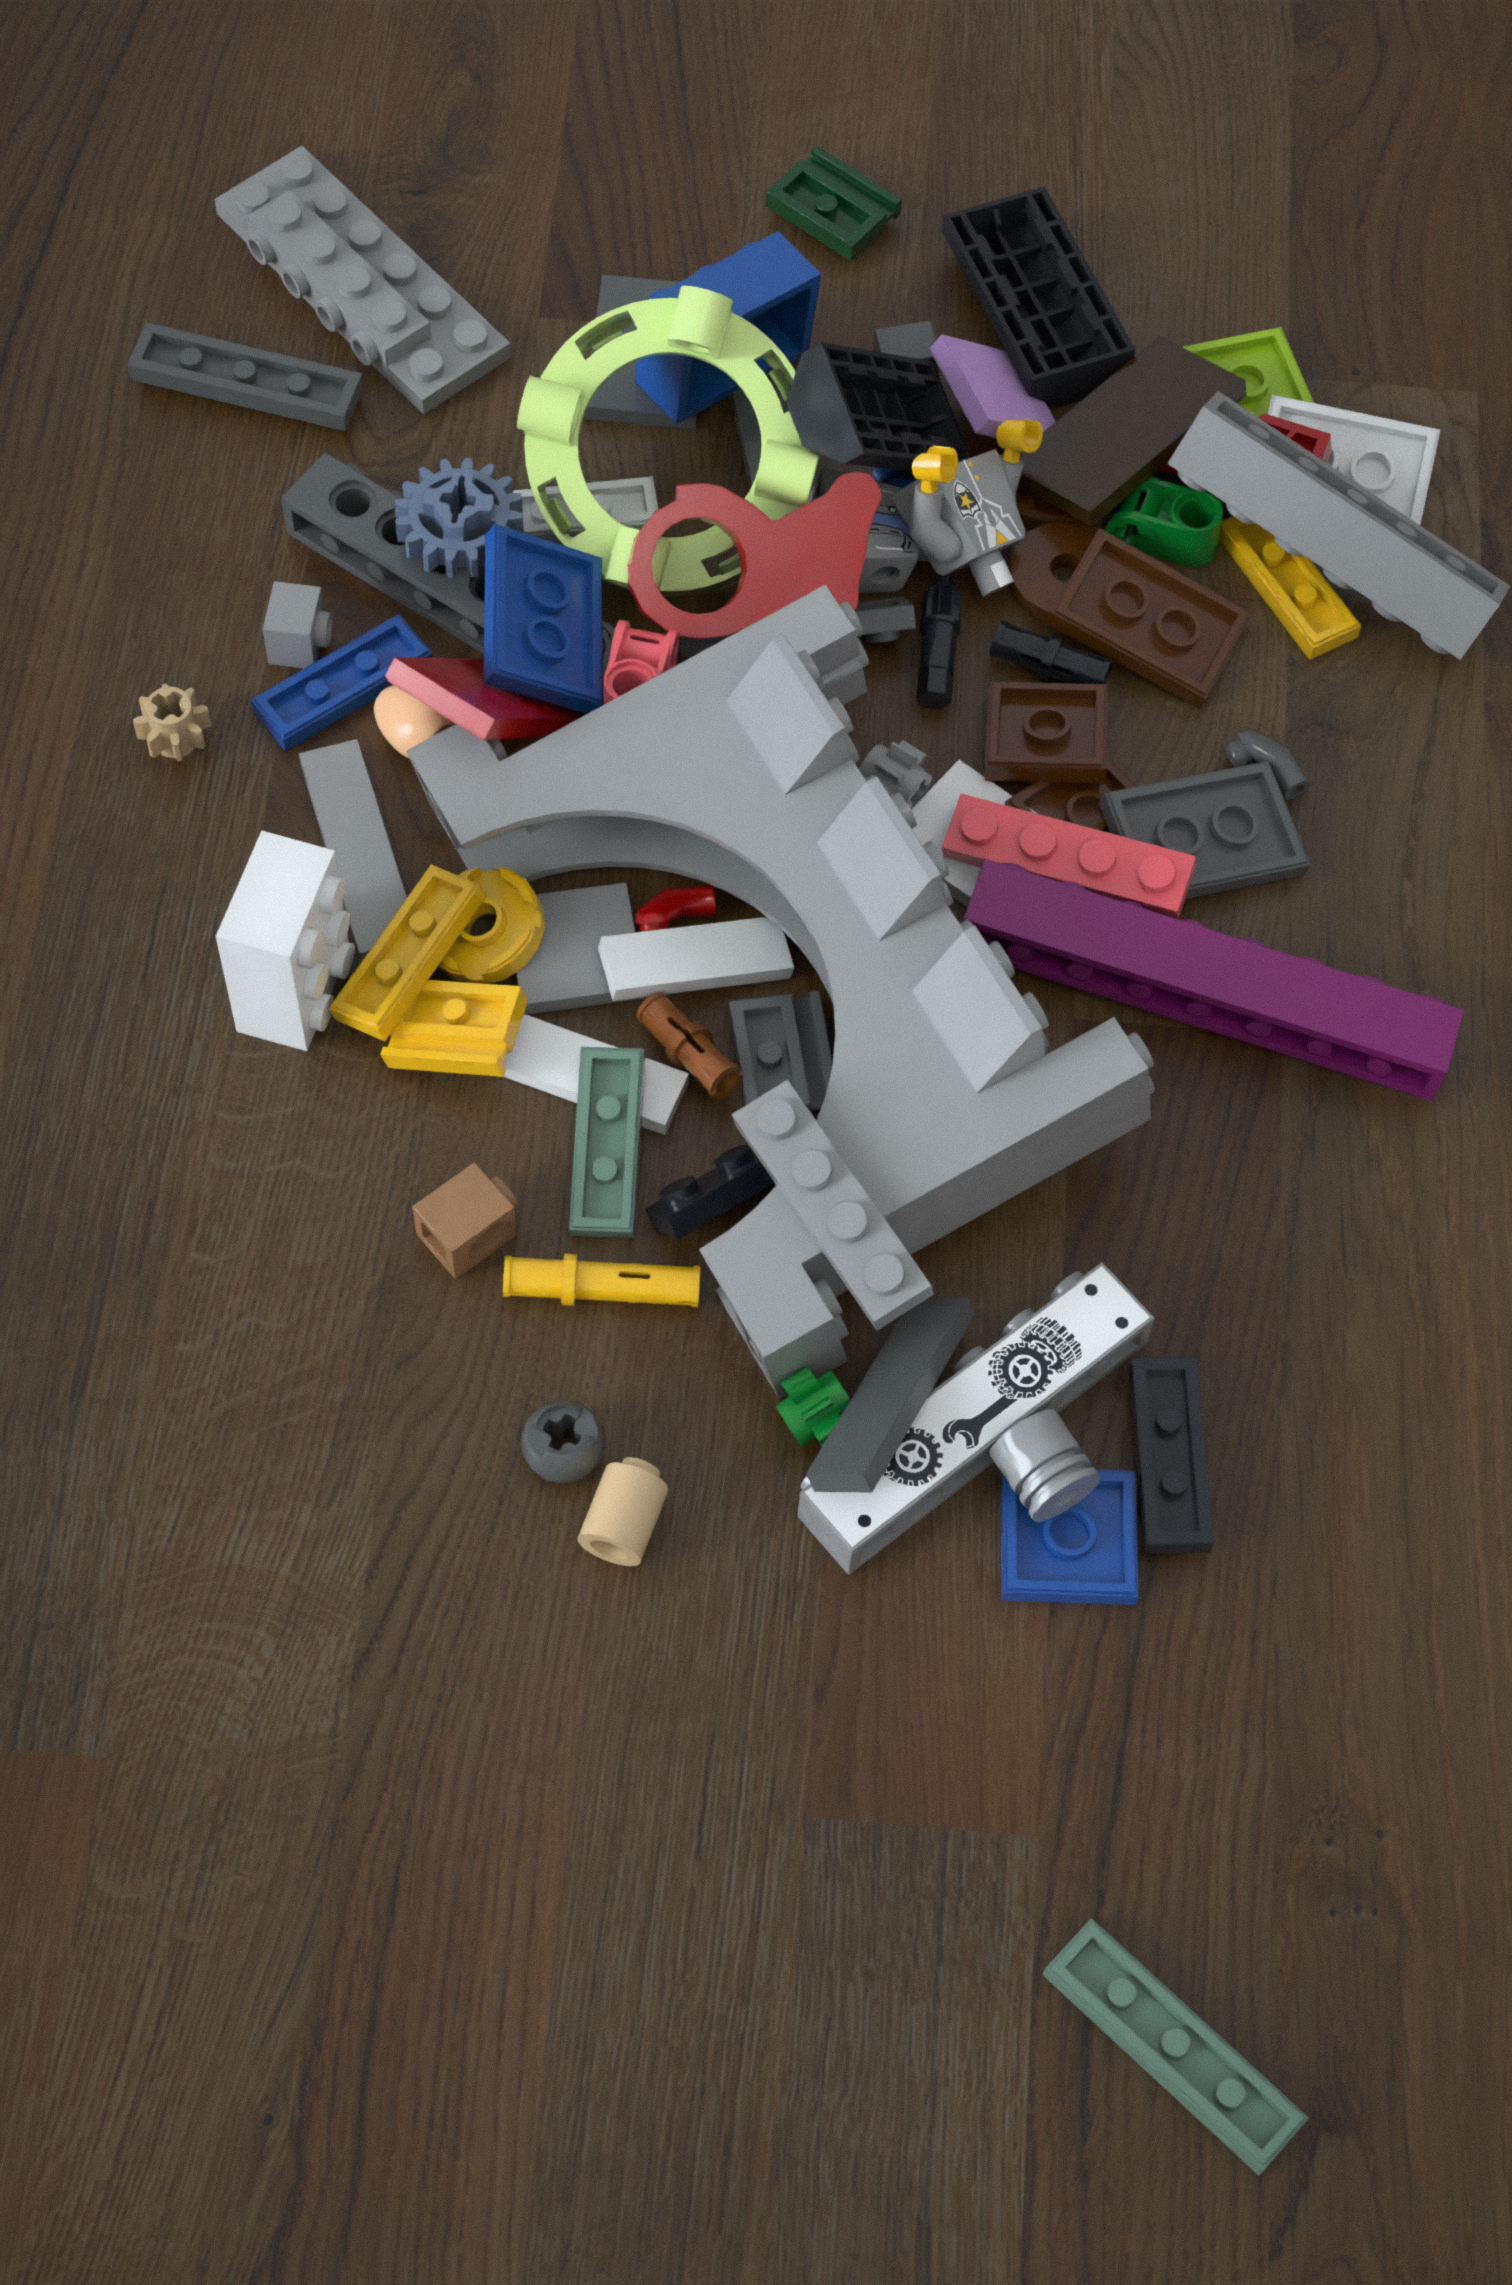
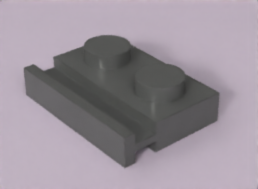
[729,991,833,1111]

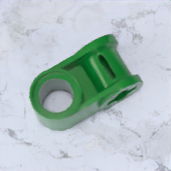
[1106,476,1223,567]

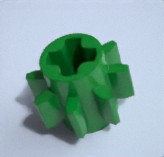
[775,1366,850,1448]

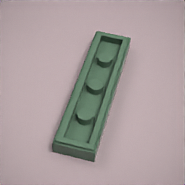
[1042,1918,1309,2176]

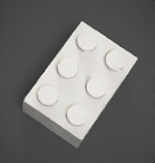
[216,831,355,1051]

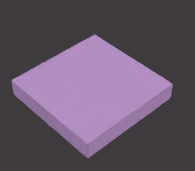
[930,334,1056,438]

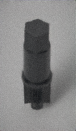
[917,576,962,709]

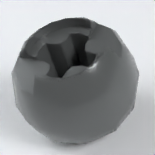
[520,1399,606,1484]

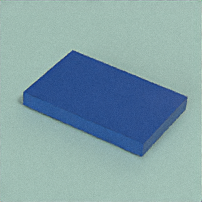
[484,523,603,714]

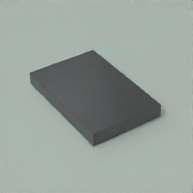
[583,275,698,430]
[1099,761,1310,899]

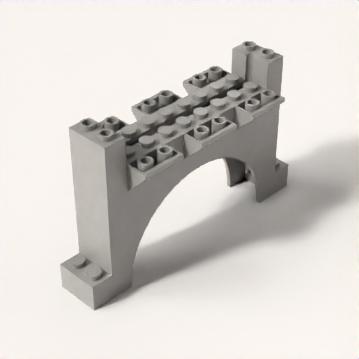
[406,584,1155,1400]

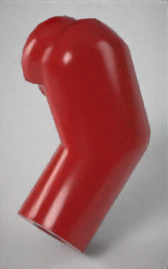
[634,885,716,932]

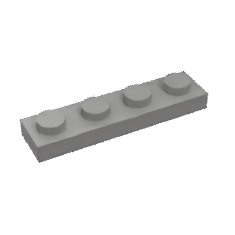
[732,1079,934,1330]

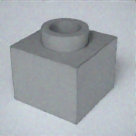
[262,581,333,669]

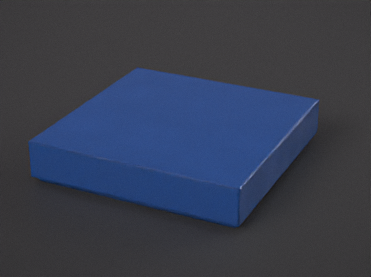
[1001,1470,1139,1605]

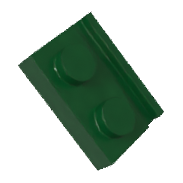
[766,145,902,261]

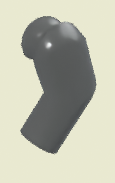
[1225,729,1310,800]

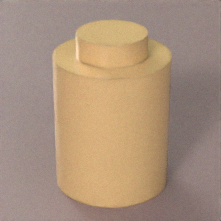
[577,1457,669,1566]

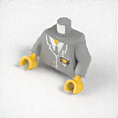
[891,419,1043,597]

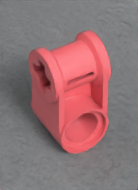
[604,619,680,705]

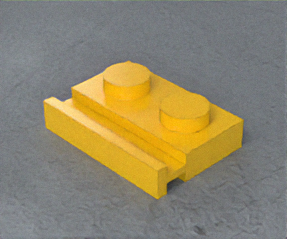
[380,980,528,1077]

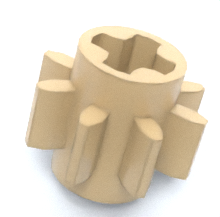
[133,684,211,761]

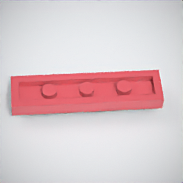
[941,793,1196,919]

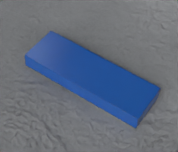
[251,614,433,752]

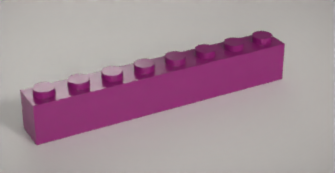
[963,859,1464,1101]

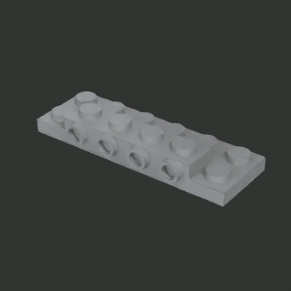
[215,146,511,415]

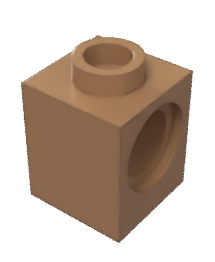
[412,1162,518,1279]

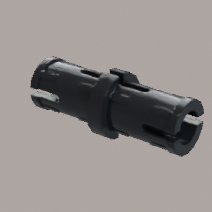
[989,620,1113,684]

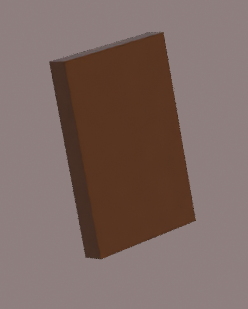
[1046,528,1252,709]

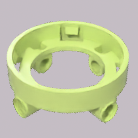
[517,286,820,597]

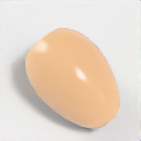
[374,685,456,758]

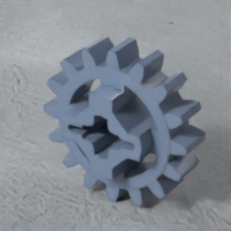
[394,458,524,578]

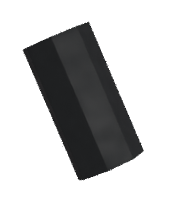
[941,186,1136,408]
[786,342,970,471]

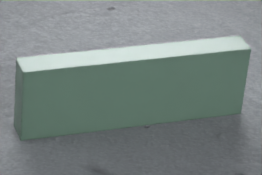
[569,1047,646,1238]

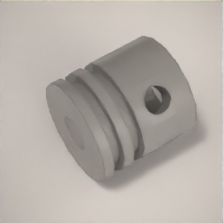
[989,1409,1101,1522]

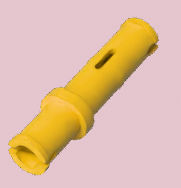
[503,1253,700,1308]

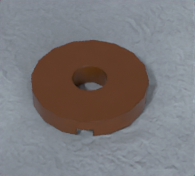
[1009,521,1098,623]

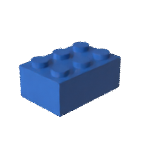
[635,231,821,424]

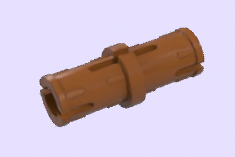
[636,992,743,1100]

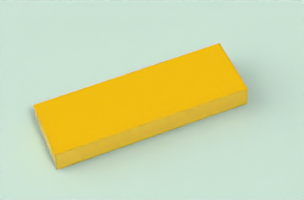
[1219,516,1361,660]
[329,864,486,1042]

